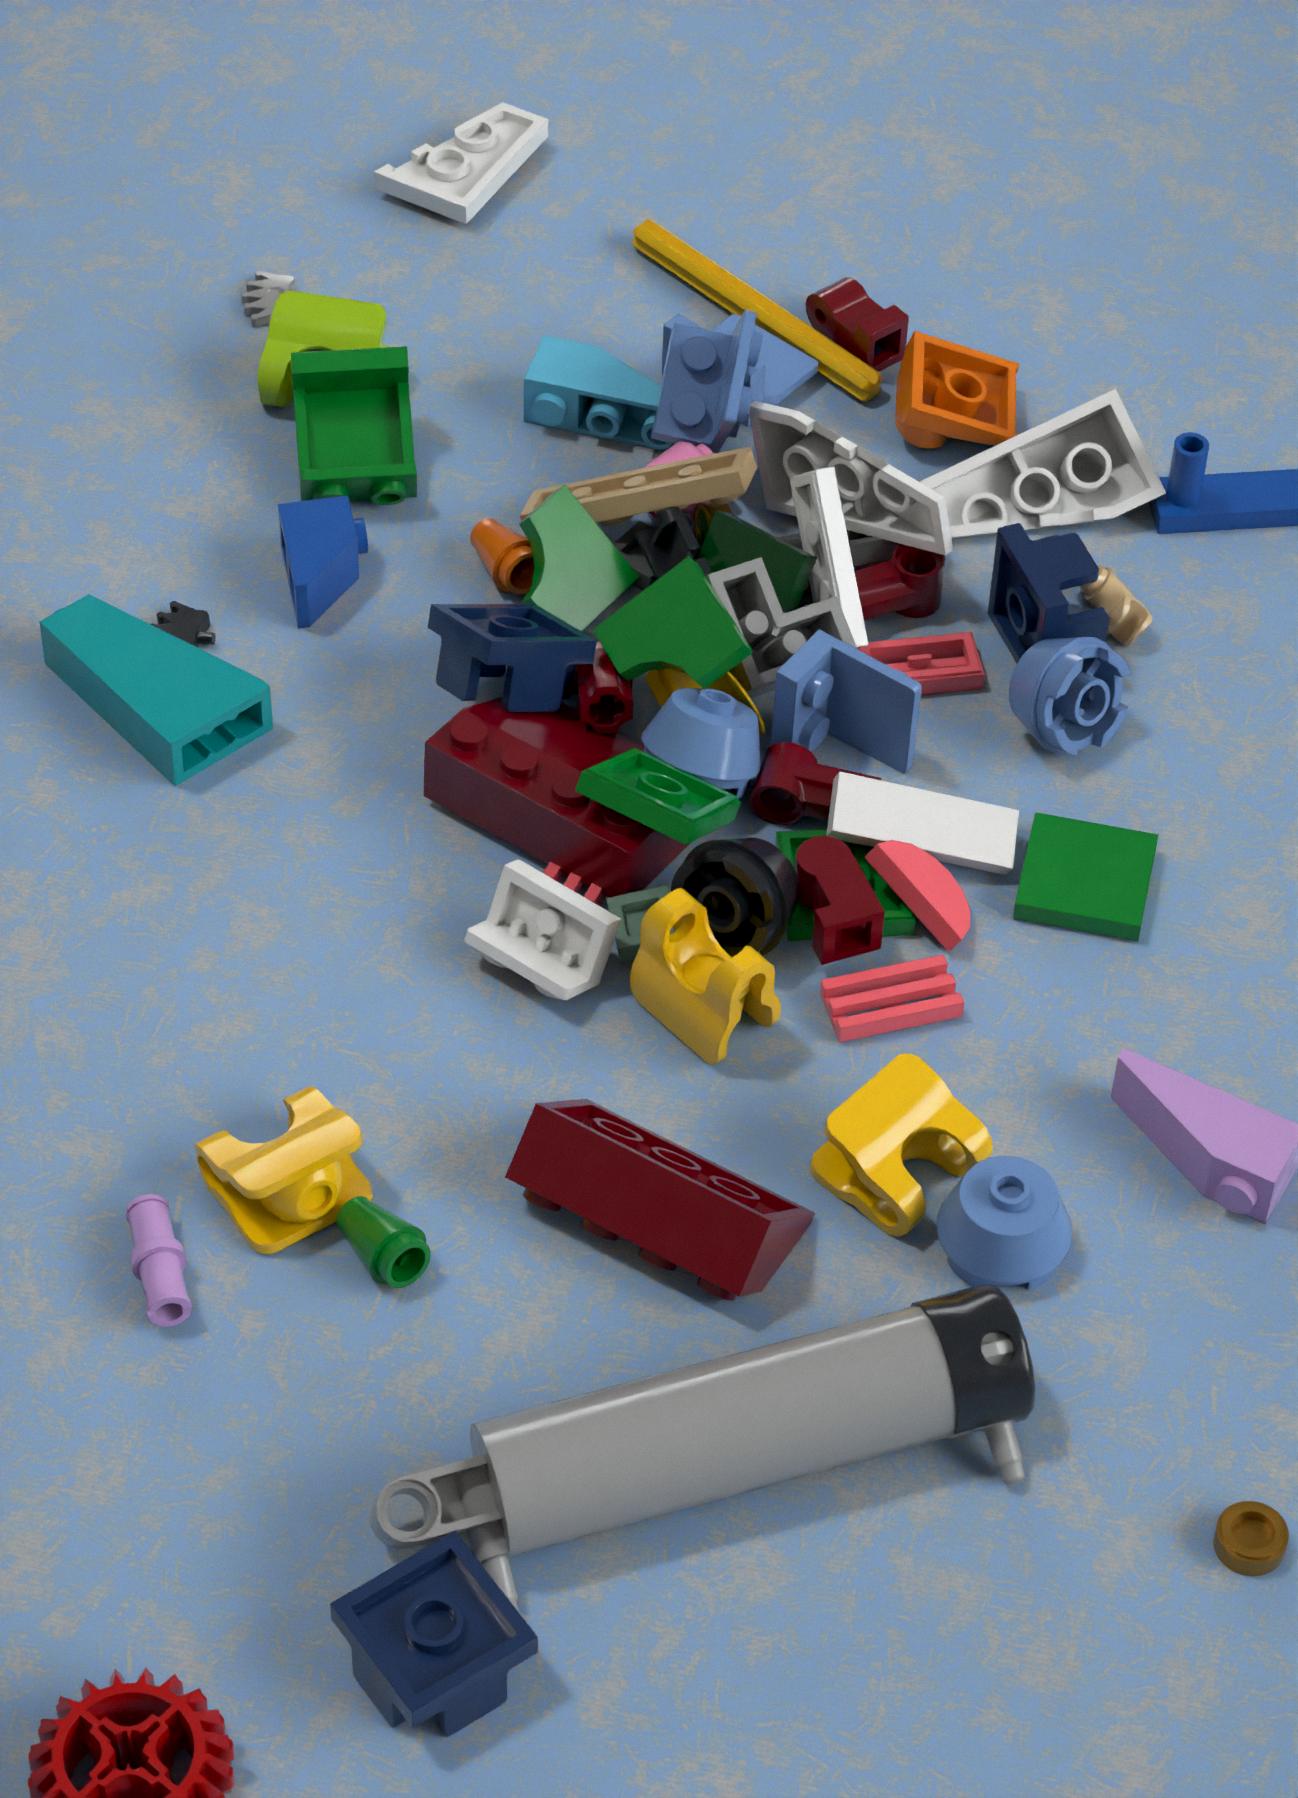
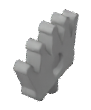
[241,271,295,327]

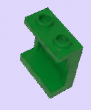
[291,346,417,505]

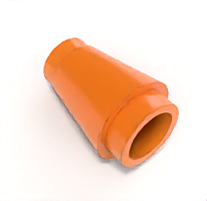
[470,519,535,594]

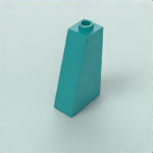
[39,594,273,786]

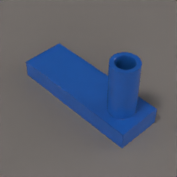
[1149,432,1298,534]

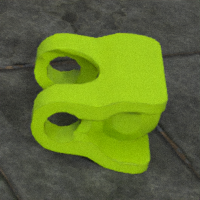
[257,291,387,407]

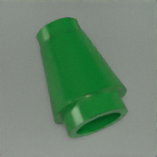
[336,1196,431,1288]

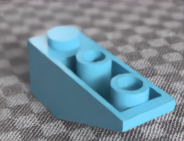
[524,335,674,451]

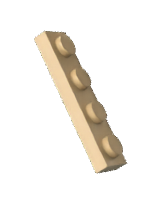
[519,446,758,526]

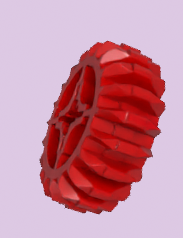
[27,1667,235,1798]

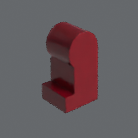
[805,277,909,372]
[795,836,885,965]

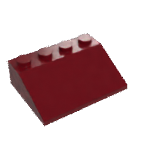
[423,697,731,898]

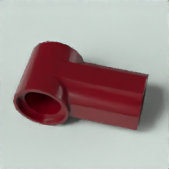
[854,544,946,620]
[571,639,634,734]
[749,742,881,825]

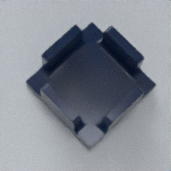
[987,523,1110,663]
[427,604,597,712]
[330,1531,538,1737]

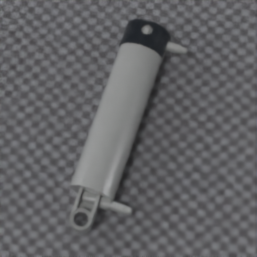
[370,1284,1035,1612]

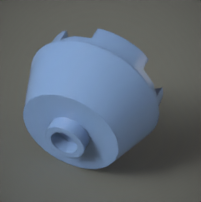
[1009,637,1131,755]
[641,688,761,799]
[936,1156,1072,1290]

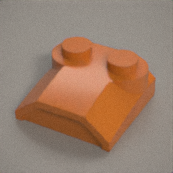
[895,331,1019,449]

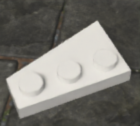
[374,102,548,224]

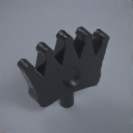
[151,601,216,648]

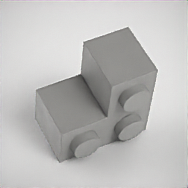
[706,557,857,698]

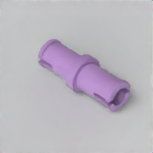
[125,1194,192,1327]

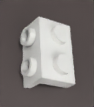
[464,859,621,1000]

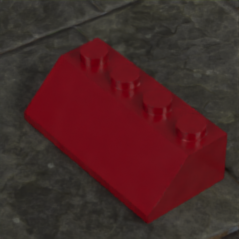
[505,1099,815,1301]

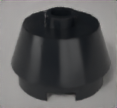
[671,837,800,957]

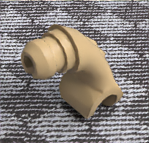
[1080,565,1153,647]

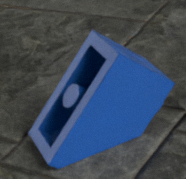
[278,495,368,629]

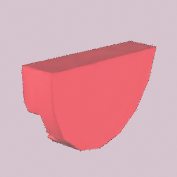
[865,840,971,952]

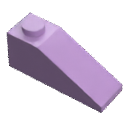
[1111,1048,1298,1224]

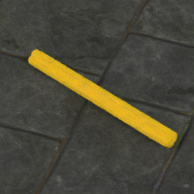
[632,220,883,402]

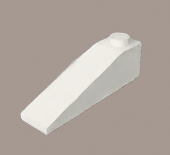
[920,389,1166,539]
[749,401,953,555]

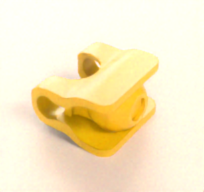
[630,888,781,1065]
[810,1054,993,1236]
[194,1086,373,1254]

